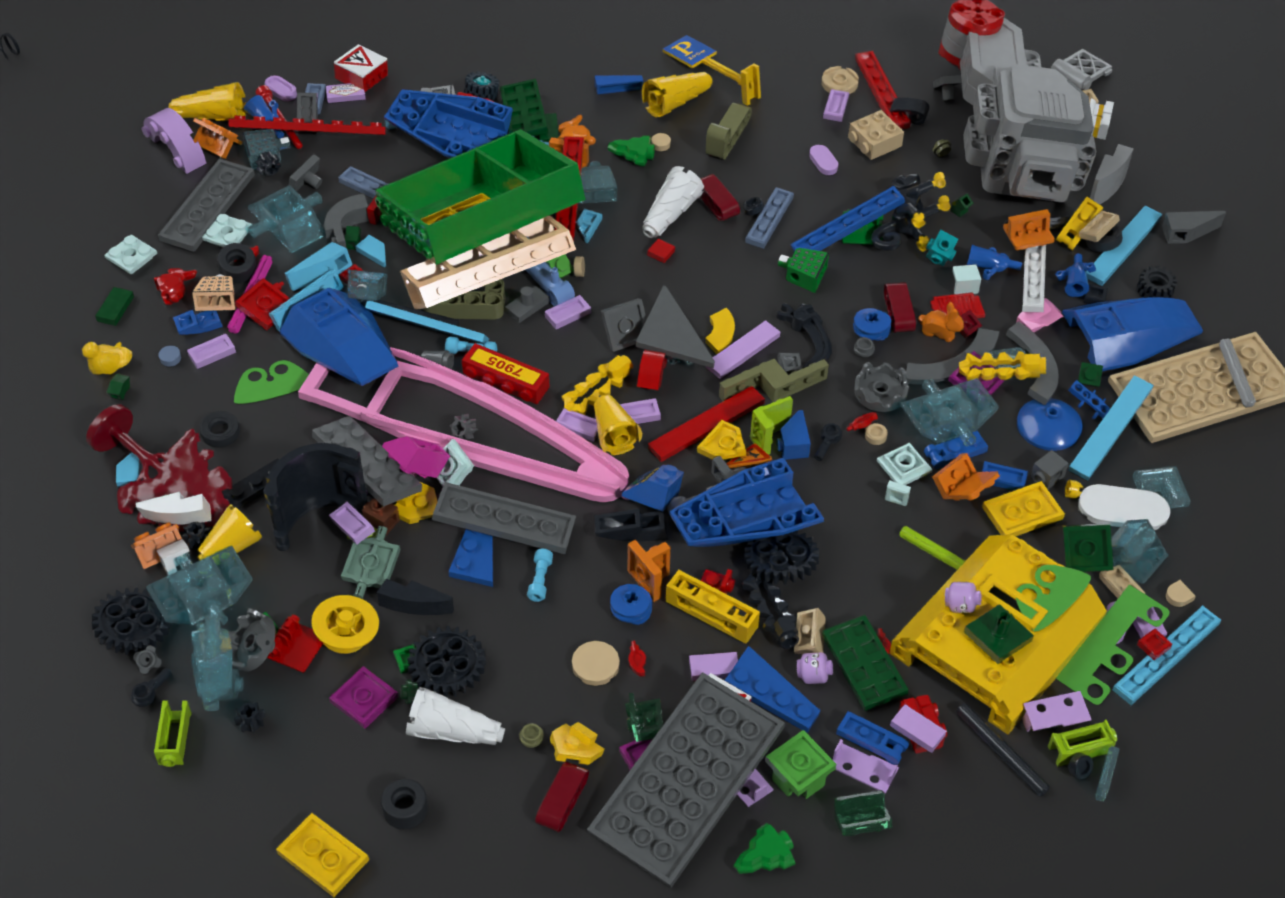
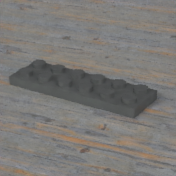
[158,158,255,252]
[312,416,422,507]
[432,482,576,554]

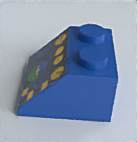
[621,465,684,512]

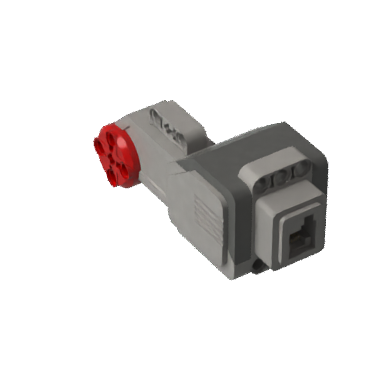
[938,0,1096,202]

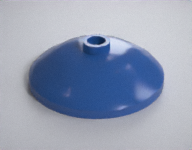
[1017,398,1083,451]

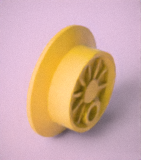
[312,595,379,654]

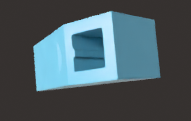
[285,242,352,291]

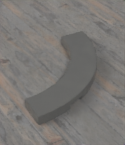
[1006,321,1059,405]
[906,328,999,385]

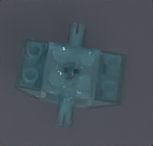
[248,185,326,253]
[900,378,999,447]
[146,546,253,627]
[191,614,232,711]

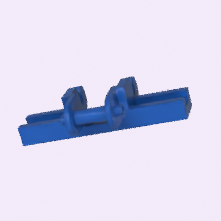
[1068,380,1111,420]

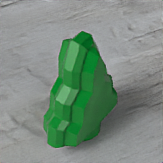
[607,136,655,167]
[734,823,795,874]

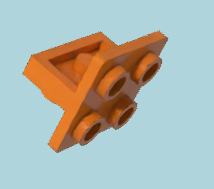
[193,118,243,159]
[1003,209,1054,250]
[131,522,182,569]

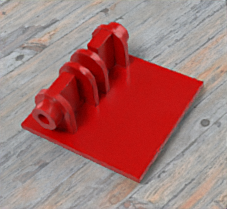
[267,614,323,673]

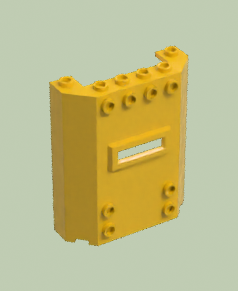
[889,534,1107,735]

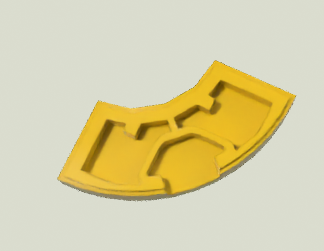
[705,307,735,354]

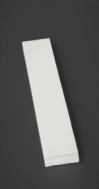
[1022,245,1046,312]

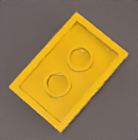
[982,481,1065,536]
[276,813,369,897]

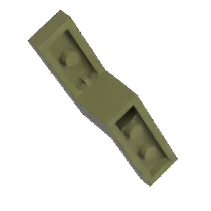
[719,359,829,402]

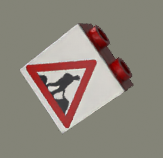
[334,44,388,92]

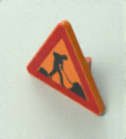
[726,443,772,469]

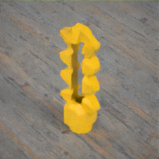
[959,351,1046,381]
[562,355,633,415]

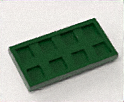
[500,78,549,136]
[822,615,909,711]

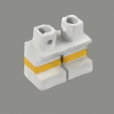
[1090,98,1114,140]

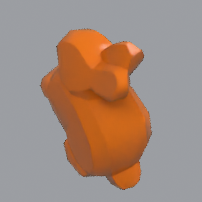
[558,114,596,146]
[918,302,964,342]

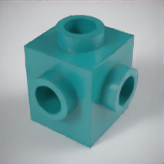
[926,230,958,266]

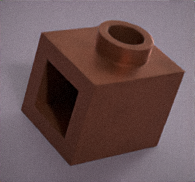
[362,498,400,535]

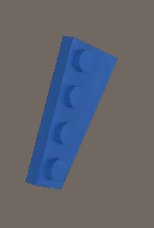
[724,646,820,733]

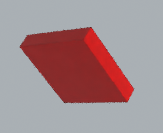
[235,278,290,330]

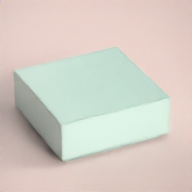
[885,480,911,506]

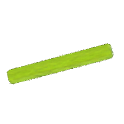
[899,526,965,570]

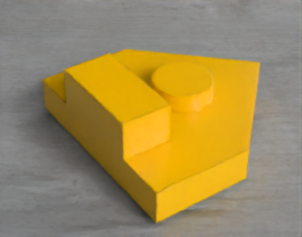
[697,420,746,460]
[395,481,437,524]
[550,722,604,765]

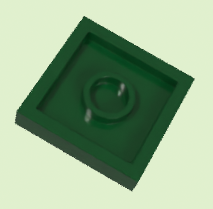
[1063,523,1114,572]
[964,604,1034,664]

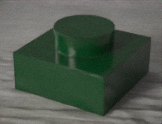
[1078,362,1103,388]

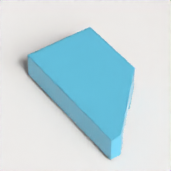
[576,209,602,243]
[356,235,386,267]
[116,452,141,487]

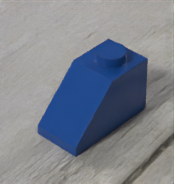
[776,410,811,460]

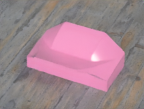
[1016,298,1063,332]

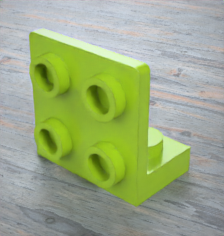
[750,396,793,454]

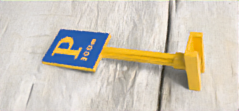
[663,35,761,106]

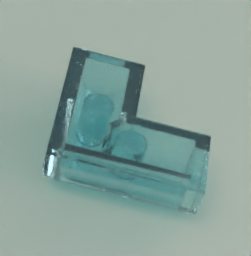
[1133,466,1191,508]

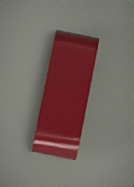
[700,174,740,221]
[884,282,916,333]
[535,761,589,832]

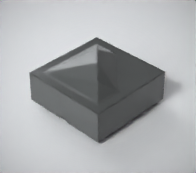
[777,353,802,375]

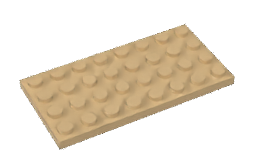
[1108,332,1285,443]

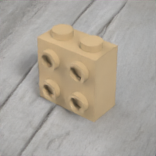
[848,110,904,160]

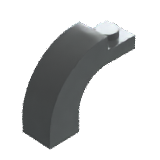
[324,193,369,248]

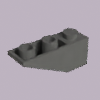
[1162,211,1226,244]

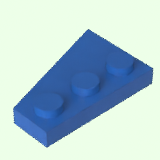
[449,529,493,587]

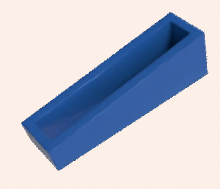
[595,75,643,94]

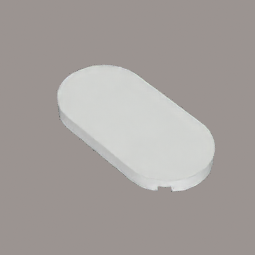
[1078,484,1170,531]

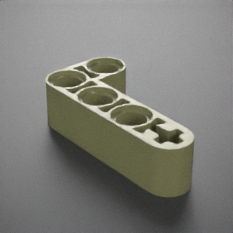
[706,102,752,160]
[423,279,505,319]

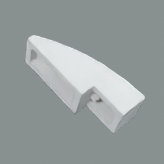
[136,492,211,524]

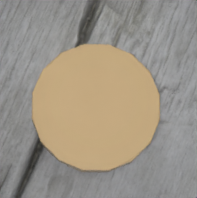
[821,66,859,94]
[572,641,620,686]

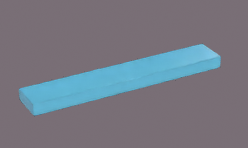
[1086,206,1162,286]
[365,301,489,344]
[1069,375,1154,481]
[1112,605,1221,705]

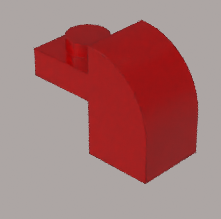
[637,350,667,390]

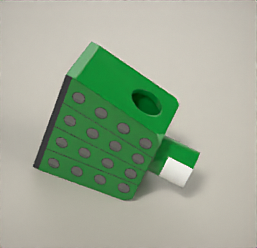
[778,248,829,293]

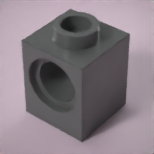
[1031,450,1069,489]

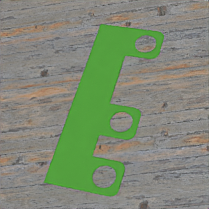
[1056,585,1170,705]

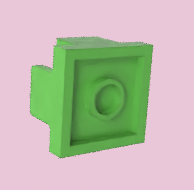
[765,730,837,799]

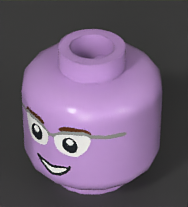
[945,582,981,613]
[797,652,833,684]

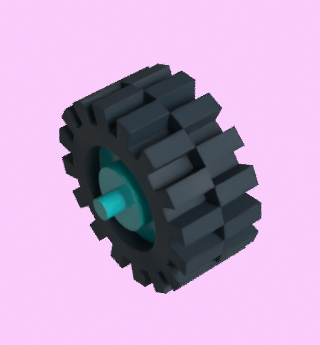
[464,71,499,101]

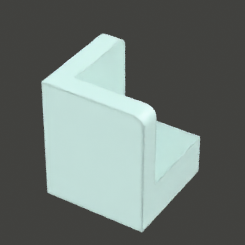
[952,265,981,294]

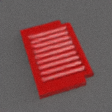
[930,292,985,318]

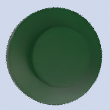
[401,680,418,704]

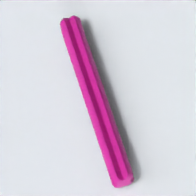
[227,255,273,334]

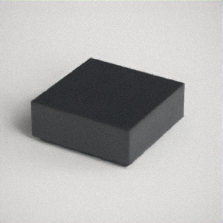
[1084,284,1108,304]

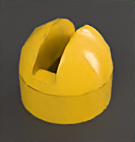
[1065,480,1083,498]

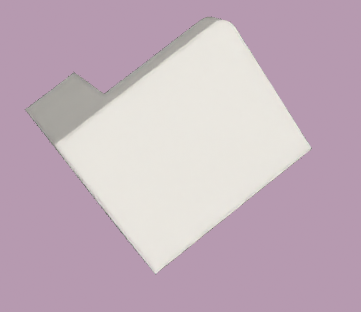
[156,539,191,578]

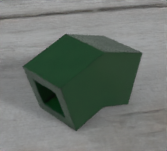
[951,193,974,217]
[345,226,361,250]
[106,374,130,400]

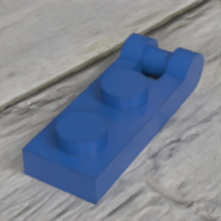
[923,431,988,469]
[836,711,909,765]

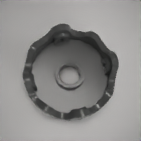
[854,362,909,412]
[222,608,276,672]

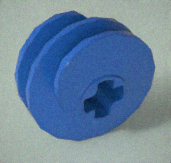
[853,308,891,341]
[610,584,652,625]

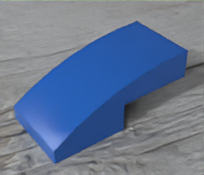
[173,310,223,335]

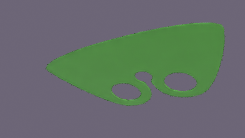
[234,360,309,404]
[1016,565,1091,632]

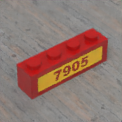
[462,343,550,404]

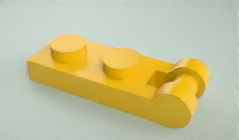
[1056,197,1103,251]

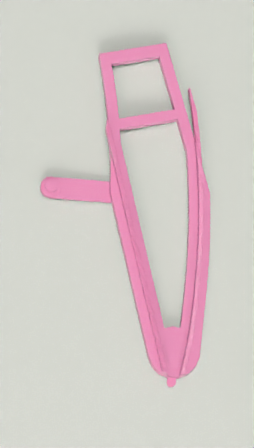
[298,347,630,502]

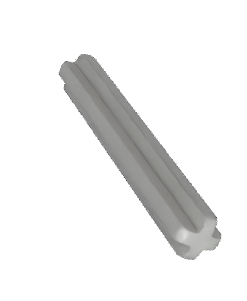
[1219,338,1256,408]

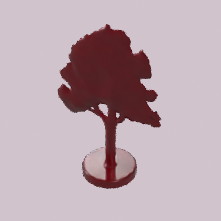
[86,404,233,532]

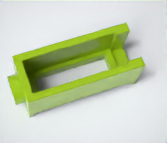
[154,701,192,767]
[1048,720,1117,767]

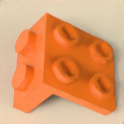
[932,453,1000,501]

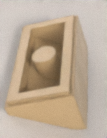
[794,608,825,654]

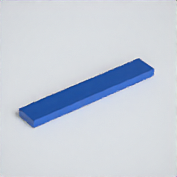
[791,186,905,252]

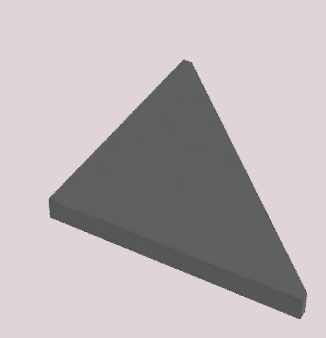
[636,286,715,368]

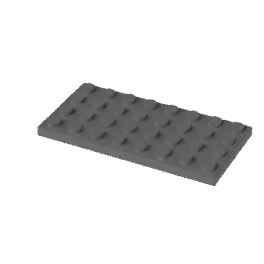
[587,672,785,888]

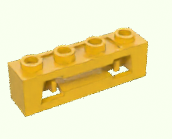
[666,570,760,644]

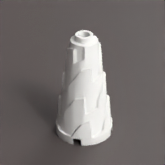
[642,166,704,238]
[406,687,505,745]

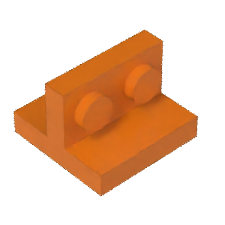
[627,540,671,602]

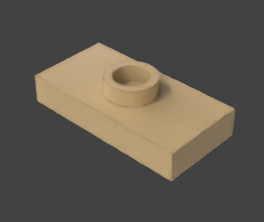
[1079,211,1120,242]
[1099,565,1145,598]

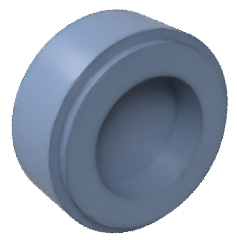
[159,346,181,366]

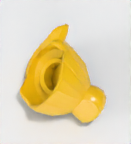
[82,342,132,375]

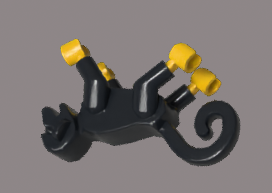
[871,172,951,252]

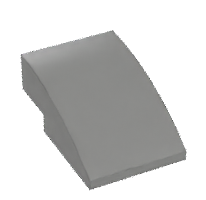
[1090,144,1134,205]

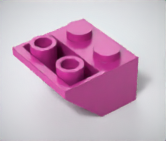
[382,436,450,478]

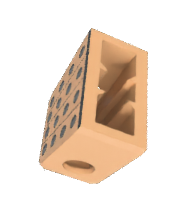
[193,274,235,311]

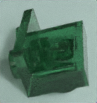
[625,692,664,742]
[834,790,892,836]

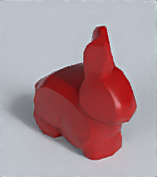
[154,268,197,305]

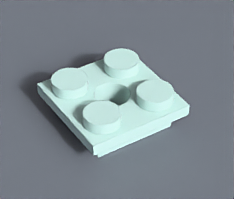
[202,214,253,247]
[104,235,157,274]
[437,439,474,487]
[877,443,932,485]

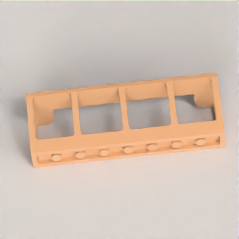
[400,215,576,309]

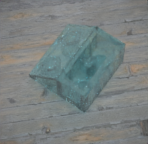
[1111,519,1169,584]

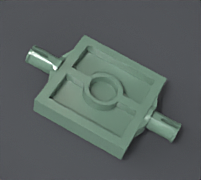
[341,526,401,599]

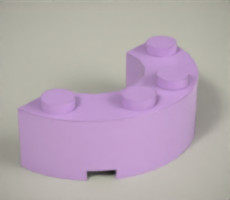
[141,108,206,174]

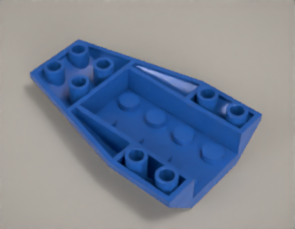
[384,89,513,158]
[280,287,399,386]
[1062,297,1203,371]
[670,458,824,547]

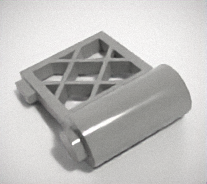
[1050,49,1113,91]

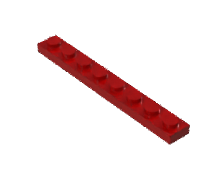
[229,115,386,135]

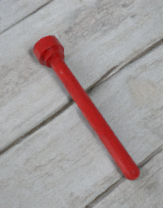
[255,85,303,149]

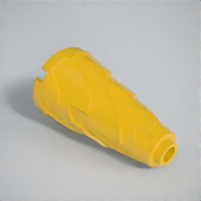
[642,72,712,117]
[169,82,246,121]

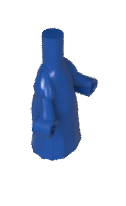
[244,95,284,139]
[967,245,1022,280]
[1055,254,1096,297]

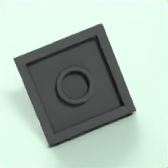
[601,298,647,352]

